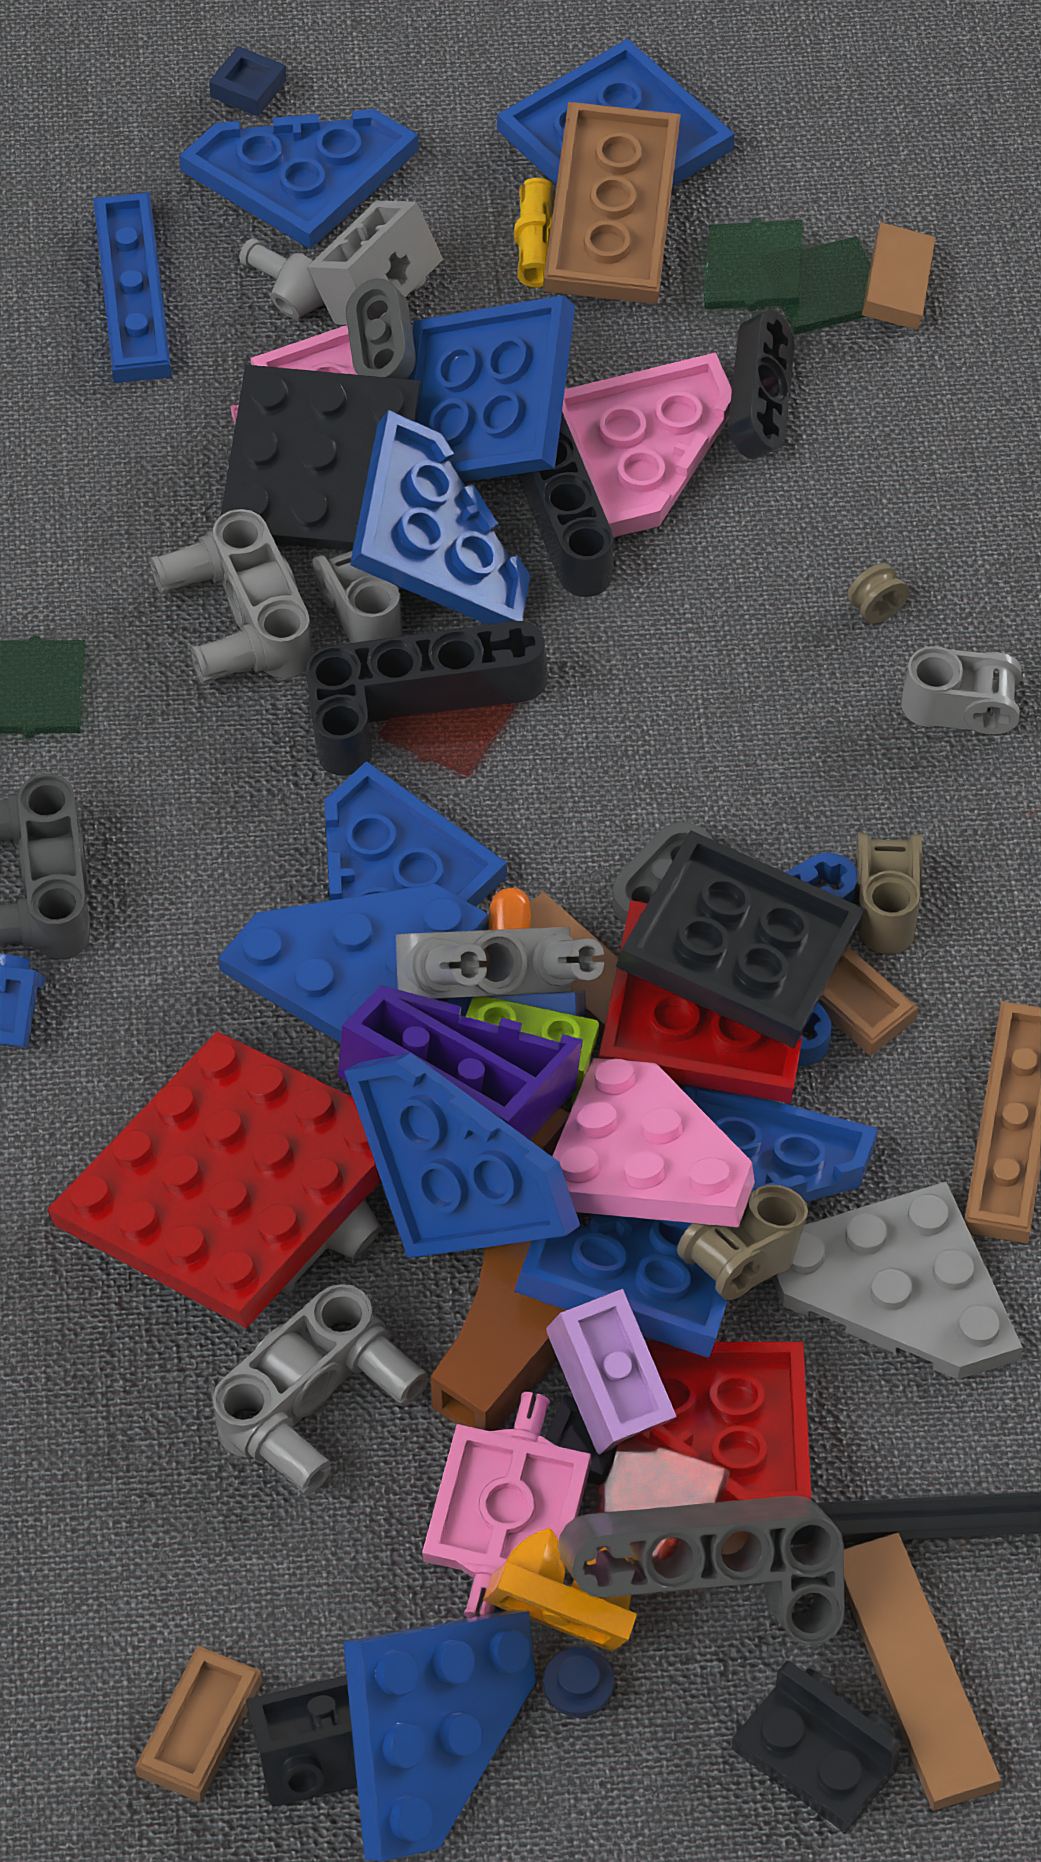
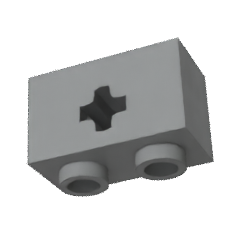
[307,200,443,325]

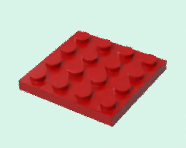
[47,1031,381,1328]

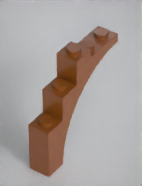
[430,1104,577,1431]

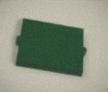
[704,218,804,312]
[762,236,870,335]
[0,635,86,738]

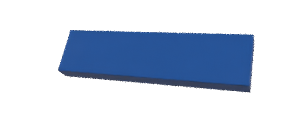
[93,192,172,383]

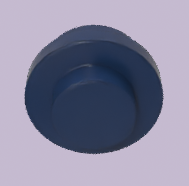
[543,1647,614,1718]

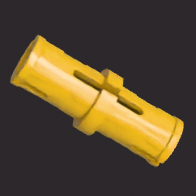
[514,178,556,288]

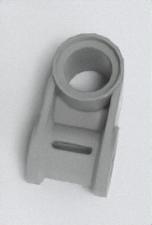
[312,551,403,643]
[901,646,1022,734]

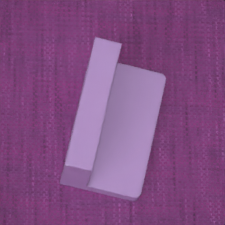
[546,1289,677,1454]

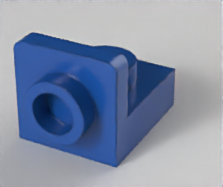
[0,954,45,1049]

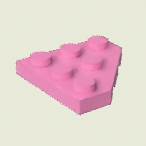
[562,352,732,538]
[552,1058,755,1227]

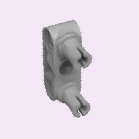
[150,509,312,684]
[395,927,604,999]
[213,1284,429,1496]

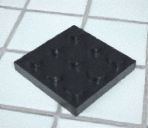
[220,364,423,551]
[616,830,865,1048]

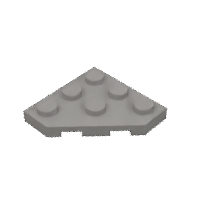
[771,1181,1023,1380]

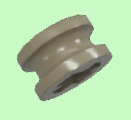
[847,563,909,624]

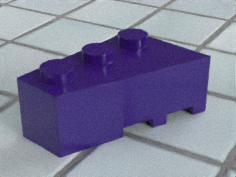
[338,985,583,1140]

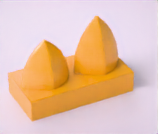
[483,1528,637,1652]

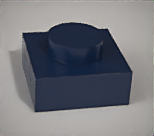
[209,46,287,116]

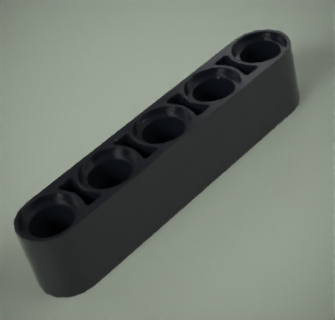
[516,412,614,597]

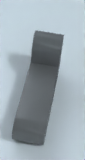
[557,1495,845,1646]

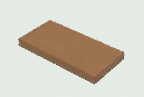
[543,102,681,304]

